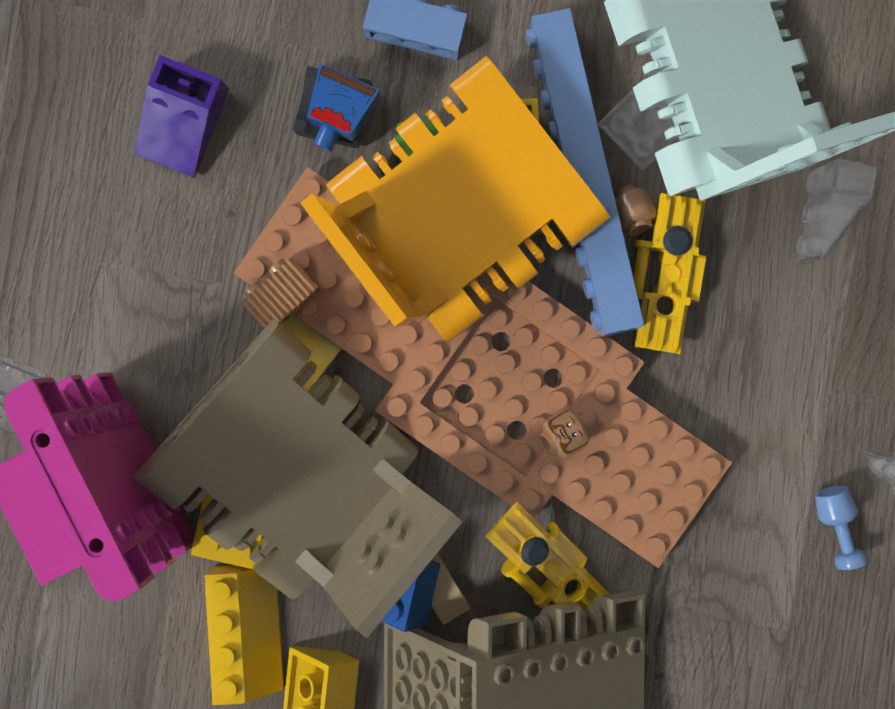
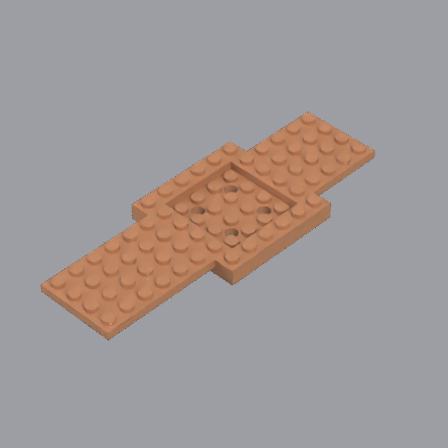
[233,167,732,568]

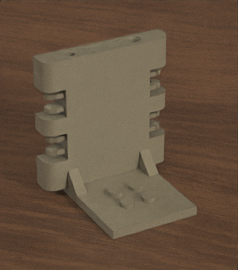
[133,319,463,638]
[384,591,645,709]

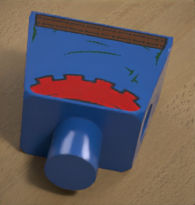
[307,64,381,152]

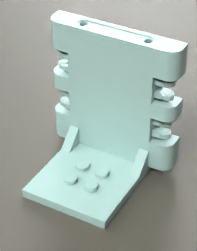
[604,0,895,201]

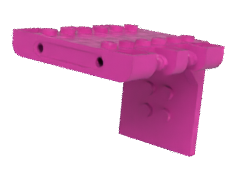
[0,372,195,601]

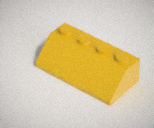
[204,565,284,705]
[283,646,359,709]

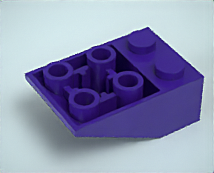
[134,55,230,178]

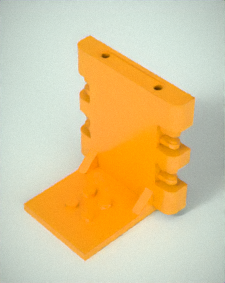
[300,56,610,342]

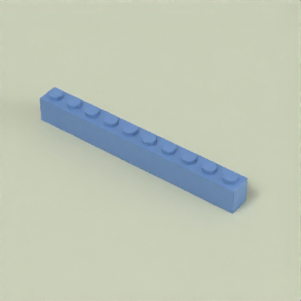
[526,8,644,337]

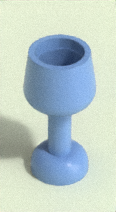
[815,486,869,570]

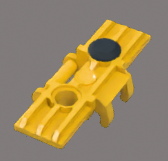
[633,193,706,354]
[485,502,610,612]

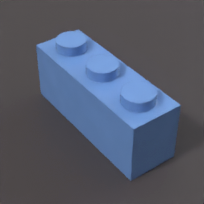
[363,0,467,61]

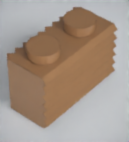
[241,258,321,328]

